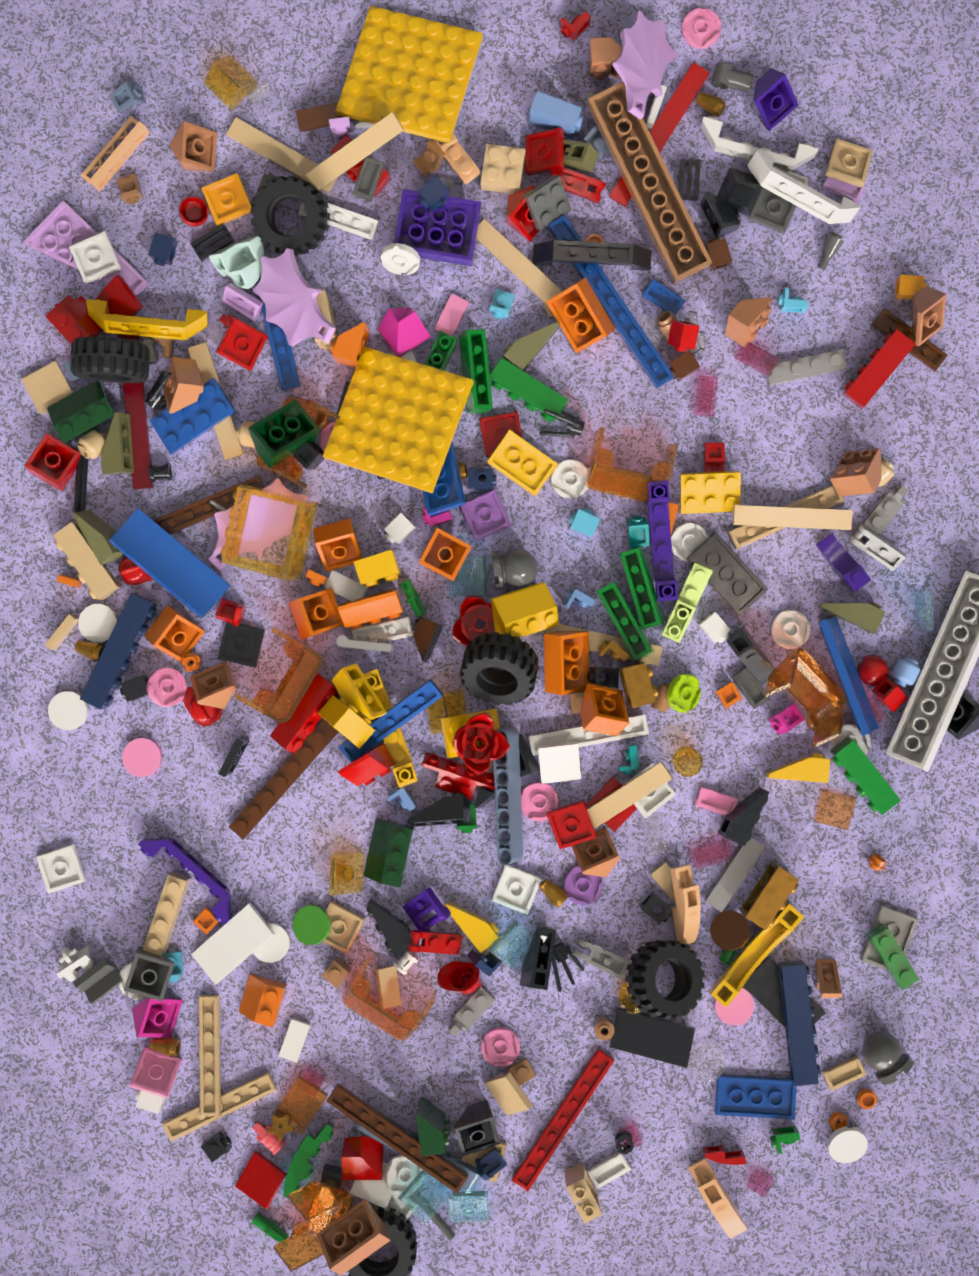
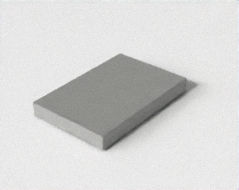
[860,904,919,971]

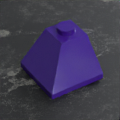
[753,68,798,131]

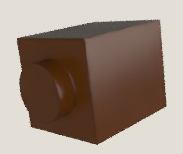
[705,238,732,271]
[668,350,700,382]

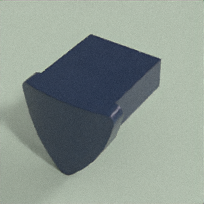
[475,1147,507,1180]

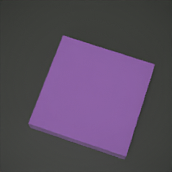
[460,489,511,541]

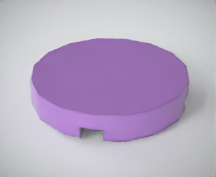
[563,866,603,905]

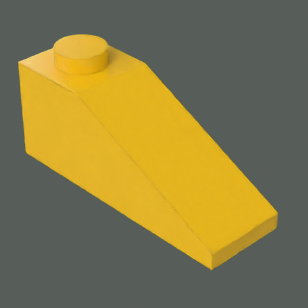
[331,663,387,720]
[766,753,830,783]
[444,901,500,953]

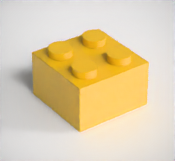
[354,549,402,588]
[318,696,375,749]

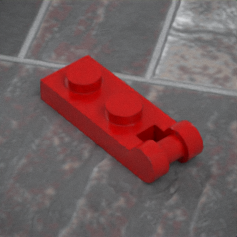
[550,168,606,204]
[408,930,463,955]

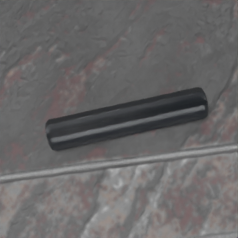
[74,455,88,512]

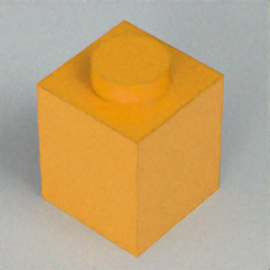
[894,275,927,300]

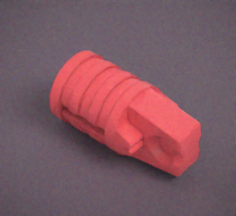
[252,1121,286,1155]

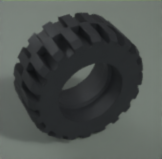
[250,176,330,256]
[70,337,150,383]
[460,632,539,705]
[626,940,705,1019]
[346,1206,417,1276]

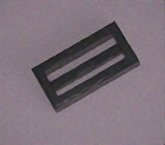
[678,158,701,201]
[190,223,234,262]

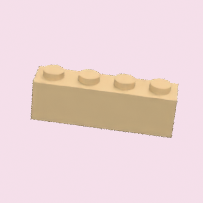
[53,522,121,601]
[143,872,191,956]

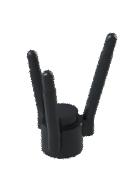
[144,371,171,410]
[539,409,585,439]
[552,942,585,992]

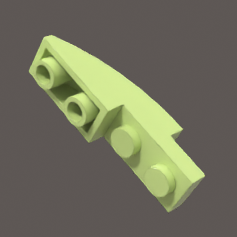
[661,562,713,643]

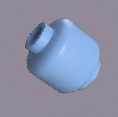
[891,657,921,688]

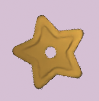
[268,1115,294,1141]

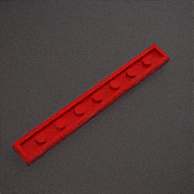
[609,62,710,207]
[511,1048,615,1191]

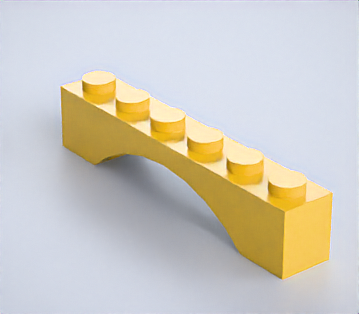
[708,903,804,1008]

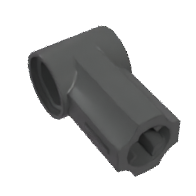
[711,62,753,93]

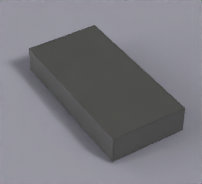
[352,157,385,202]
[731,667,770,709]

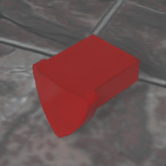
[215,598,246,627]

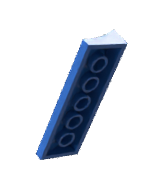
[109,508,231,619]
[818,617,879,736]

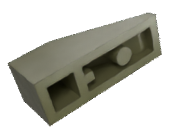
[564,139,599,172]
[503,322,560,371]
[101,412,134,475]
[72,510,123,565]
[818,602,885,633]

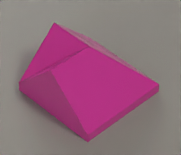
[378,307,431,357]
[132,998,183,1038]

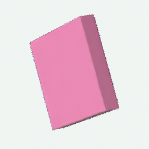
[130,1047,182,1098]

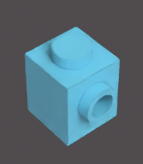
[568,508,600,538]

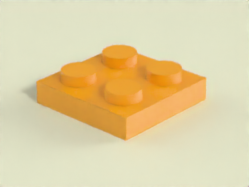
[201,173,252,226]

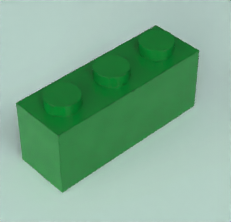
[866,924,920,990]

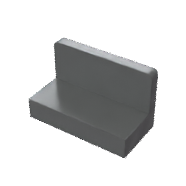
[73,958,123,1004]

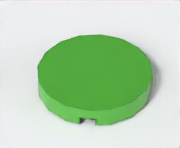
[293,905,331,945]

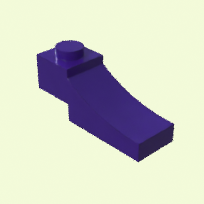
[816,533,871,592]

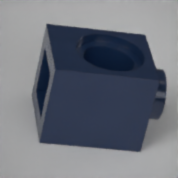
[148,233,178,266]

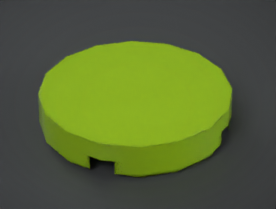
[667,673,701,713]

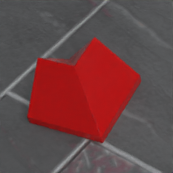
[507,185,539,242]
[341,1136,384,1180]

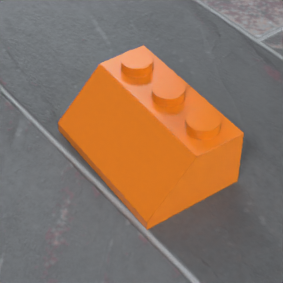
[546,277,615,353]
[337,588,404,630]
[544,631,590,695]

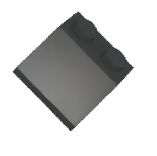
[123,946,175,1001]

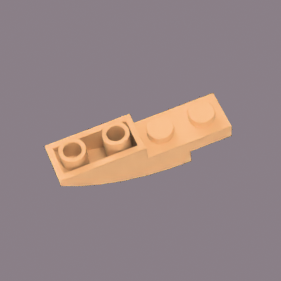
[429,134,481,185]
[670,864,701,945]
[688,1158,748,1239]

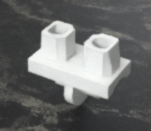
[56,946,94,982]

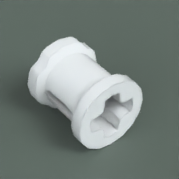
[393,949,419,975]

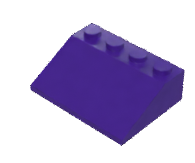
[394,189,482,266]

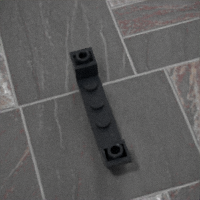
[533,240,652,271]

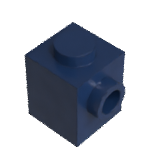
[418,175,450,212]
[468,468,497,491]

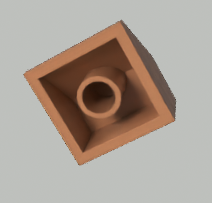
[911,286,946,347]
[163,357,204,414]

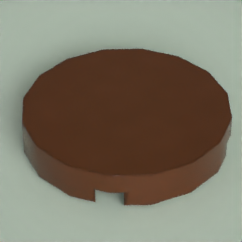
[710,910,751,951]

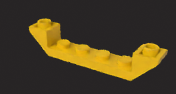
[86,299,208,340]
[364,669,418,788]

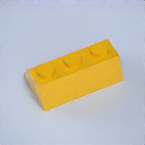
[491,582,559,638]

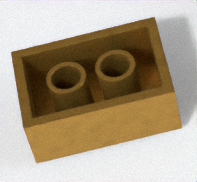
[619,662,658,708]
[740,861,799,930]

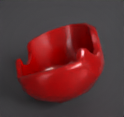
[179,196,209,227]
[858,654,888,686]

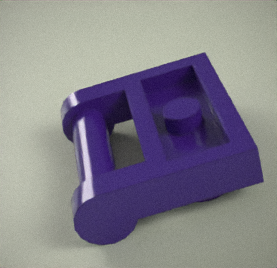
[402,887,451,931]

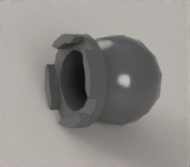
[491,549,538,590]
[862,1032,914,1085]

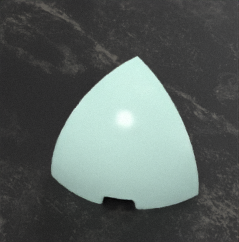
[209,236,264,289]

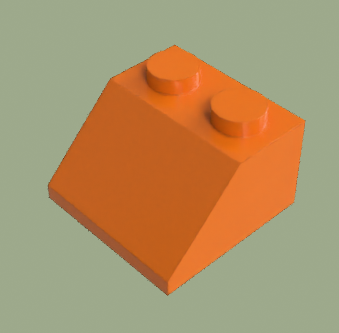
[330,323,370,368]
[313,518,363,572]
[418,528,472,581]
[288,588,344,640]
[144,605,205,662]
[580,683,630,736]
[239,973,287,1028]

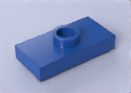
[642,278,686,316]

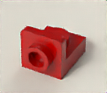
[560,11,591,41]

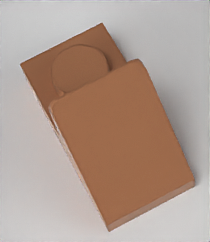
[816,959,842,998]

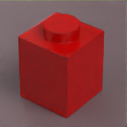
[667,320,700,352]
[871,677,907,713]

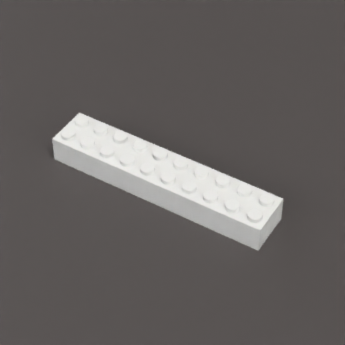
[886,571,979,772]

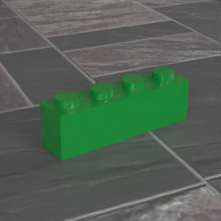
[459,330,493,414]
[490,357,568,423]
[620,547,664,630]
[597,582,655,661]
[830,736,901,815]

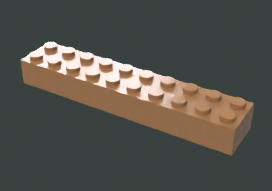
[587,81,712,284]

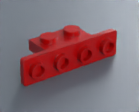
[421,752,495,800]

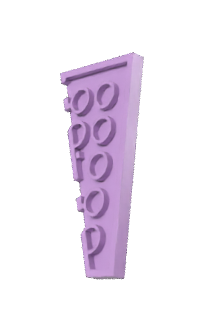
[23,201,149,297]

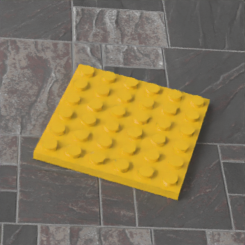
[336,6,483,143]
[323,347,474,494]

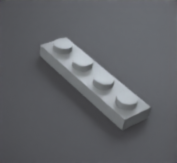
[765,349,847,386]

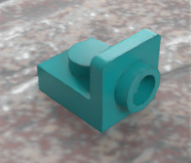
[626,516,650,548]
[618,744,639,774]

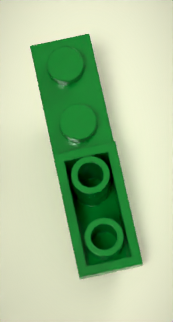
[424,331,458,371]
[283,1121,334,1198]

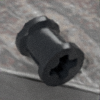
[149,463,173,483]
[615,1130,634,1154]

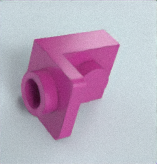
[422,507,453,528]
[769,703,805,735]

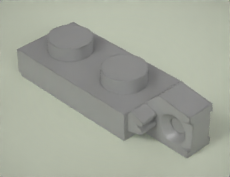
[863,485,909,535]
[448,986,496,1037]

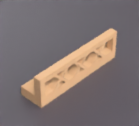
[80,116,150,192]

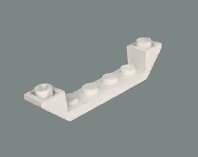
[700,116,818,172]
[747,149,861,224]

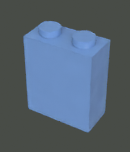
[530,91,584,140]

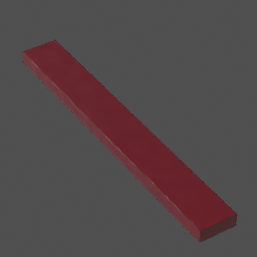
[118,334,154,490]

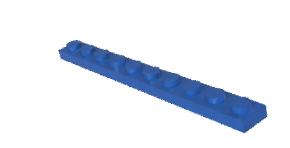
[548,215,674,389]

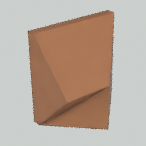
[170,121,217,172]
[190,661,238,709]
[572,827,620,877]

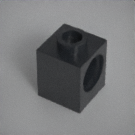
[293,441,325,469]
[587,667,619,688]
[120,675,148,702]
[640,891,672,925]

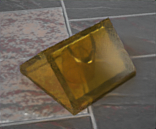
[204,55,259,111]
[427,689,467,734]
[329,851,364,895]

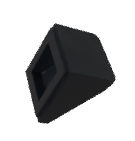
[474,788,495,808]

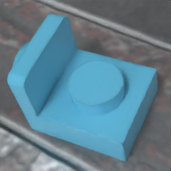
[778,287,808,313]
[489,289,515,320]
[163,951,184,982]

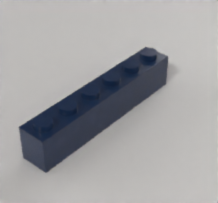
[80,593,157,710]
[778,960,821,1086]

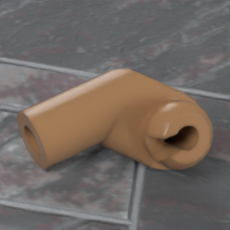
[153,337,173,358]

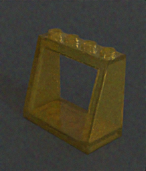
[221,485,318,581]

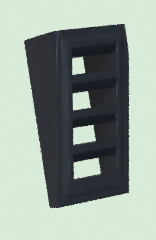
[519,734,540,777]

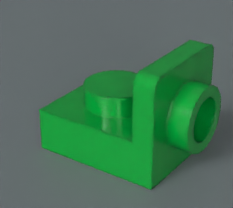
[456,803,477,833]
[770,1126,800,1155]

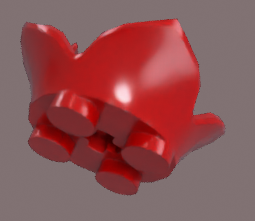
[452,596,495,645]
[453,712,510,774]

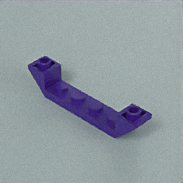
[647,480,678,602]
[138,838,232,924]

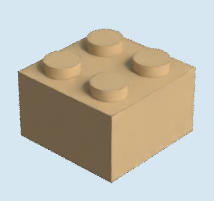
[481,144,526,194]

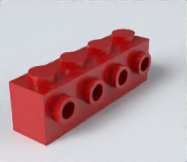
[843,330,916,410]
[270,673,339,753]

